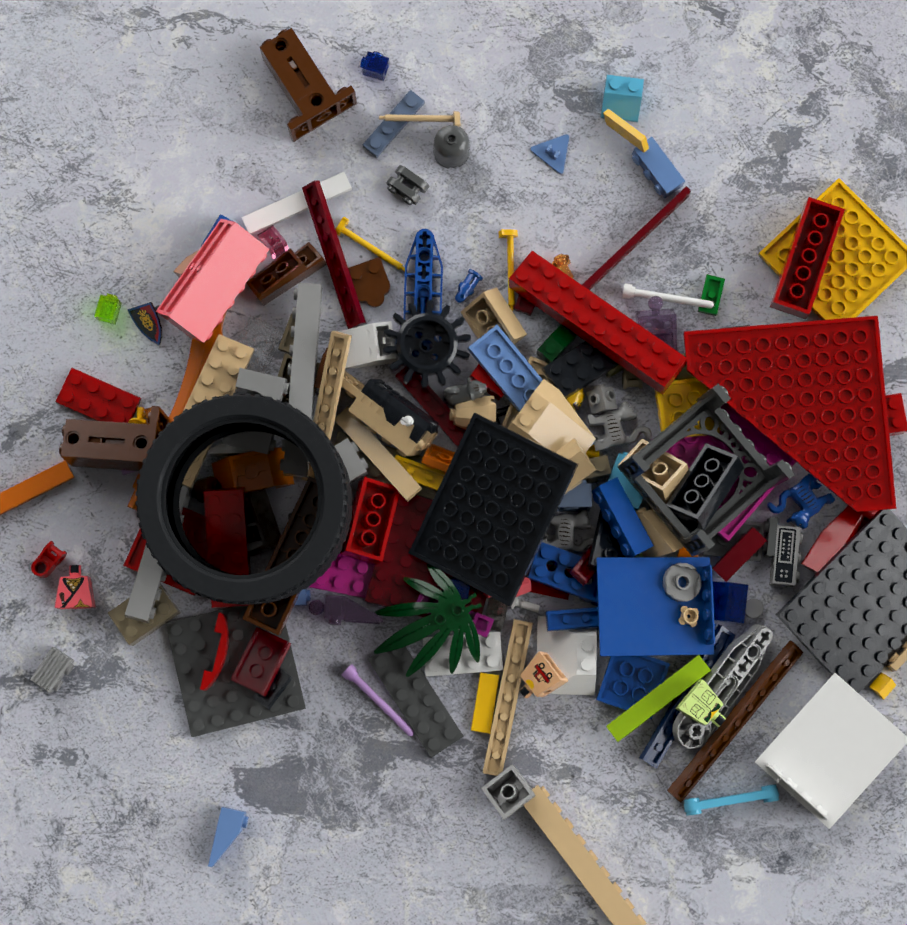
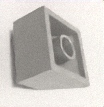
[481,764,536,820]

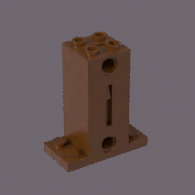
[260,28,357,142]
[59,406,169,471]

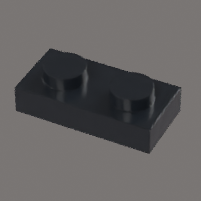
[253,668,293,710]

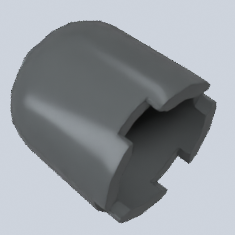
[433,125,470,169]

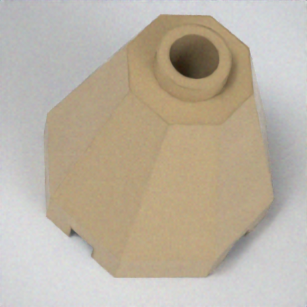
[450,396,496,430]

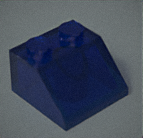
[713,581,748,625]

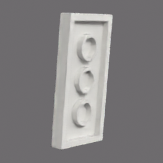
[423,631,503,677]

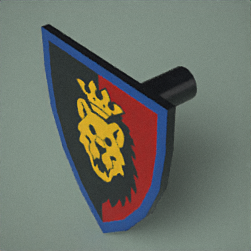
[128,302,162,345]

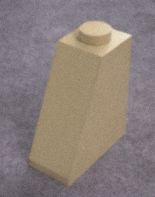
[635,507,684,557]

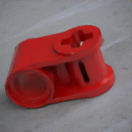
[31,541,67,578]

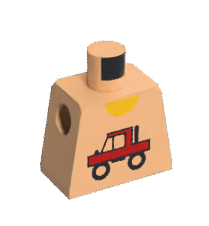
[519,651,569,698]

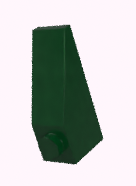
[536,324,578,363]

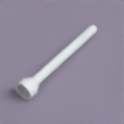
[622,283,714,308]

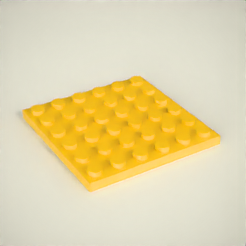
[758,178,907,320]

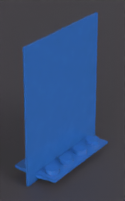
[596,557,716,656]

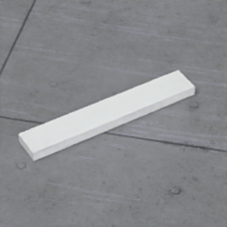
[241,172,352,235]

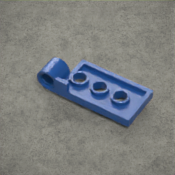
[527,542,598,606]

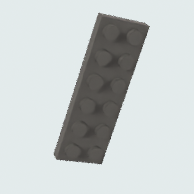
[368,646,464,758]

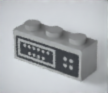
[769,525,803,587]

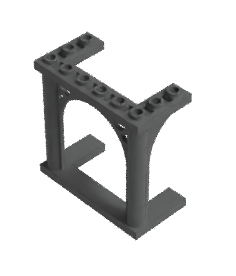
[617,384,795,557]

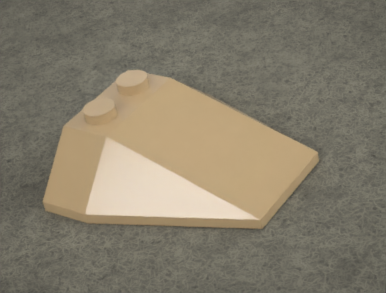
[508,379,596,453]

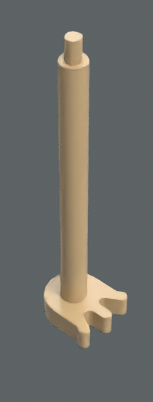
[379,111,461,127]

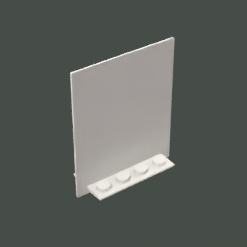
[755,673,907,829]

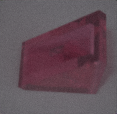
[257,225,289,259]

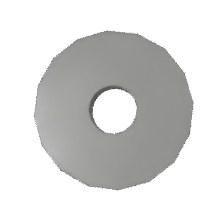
[663,563,701,602]

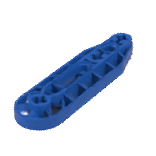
[403,229,443,360]

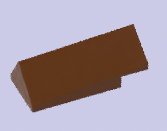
[246,242,327,306]

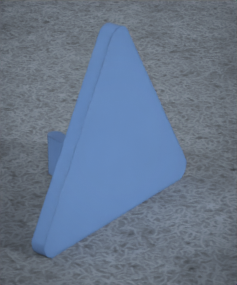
[531,134,569,174]

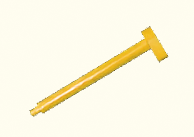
[336,217,405,272]
[498,229,518,311]

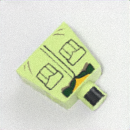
[675,680,726,727]

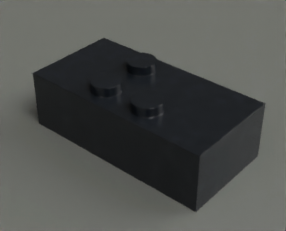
[666,443,744,530]

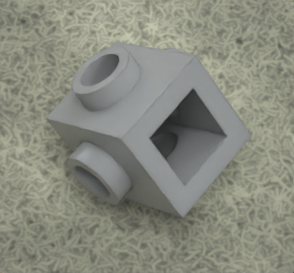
[586,384,618,414]

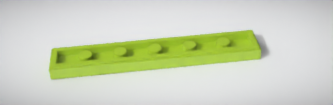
[606,655,711,742]

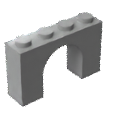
[222,368,290,454]

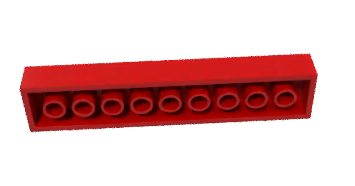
[509,251,687,395]

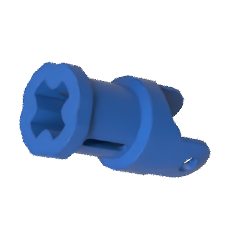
[455,269,483,303]

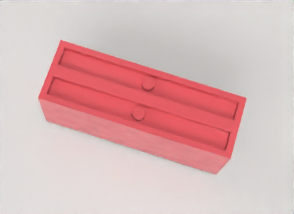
[156,219,269,343]

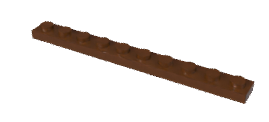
[667,640,803,803]

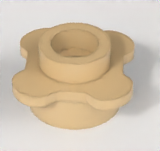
[678,606,699,627]

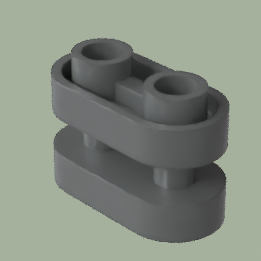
[386,165,430,205]

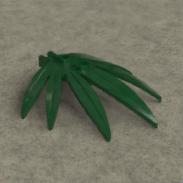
[374,564,482,677]

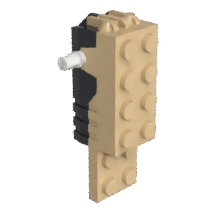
[342,371,439,457]

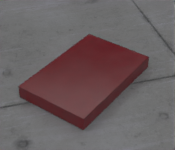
[230,627,292,696]

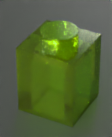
[94,293,122,325]

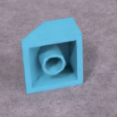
[601,75,644,122]

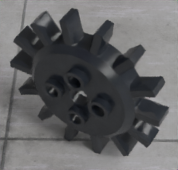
[383,300,471,389]

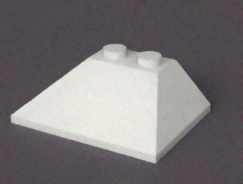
[537,616,597,695]

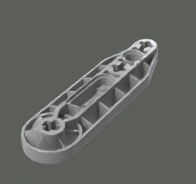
[672,624,773,749]

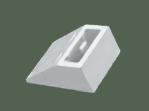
[338,321,396,369]

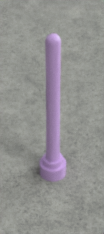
[341,664,414,736]

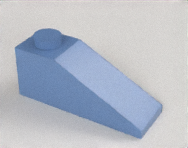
[208,807,249,867]

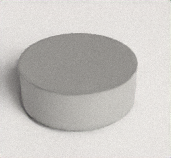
[743,599,764,618]

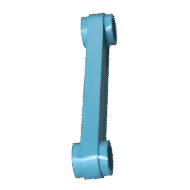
[683,784,779,816]

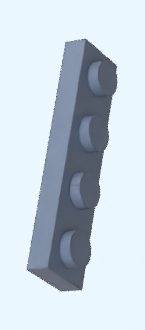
[362,90,425,158]

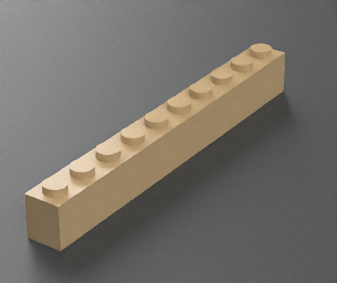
[523,785,647,925]

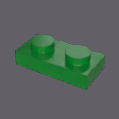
[698,274,725,316]

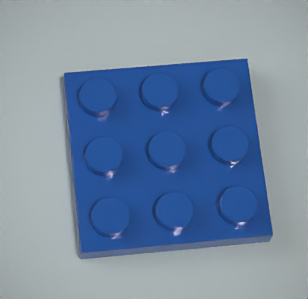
[596,656,670,719]

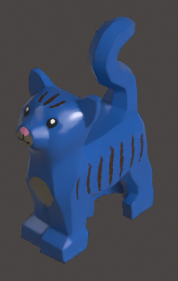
[767,473,835,529]

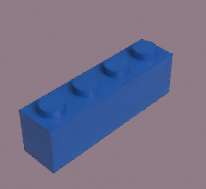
[591,477,654,557]

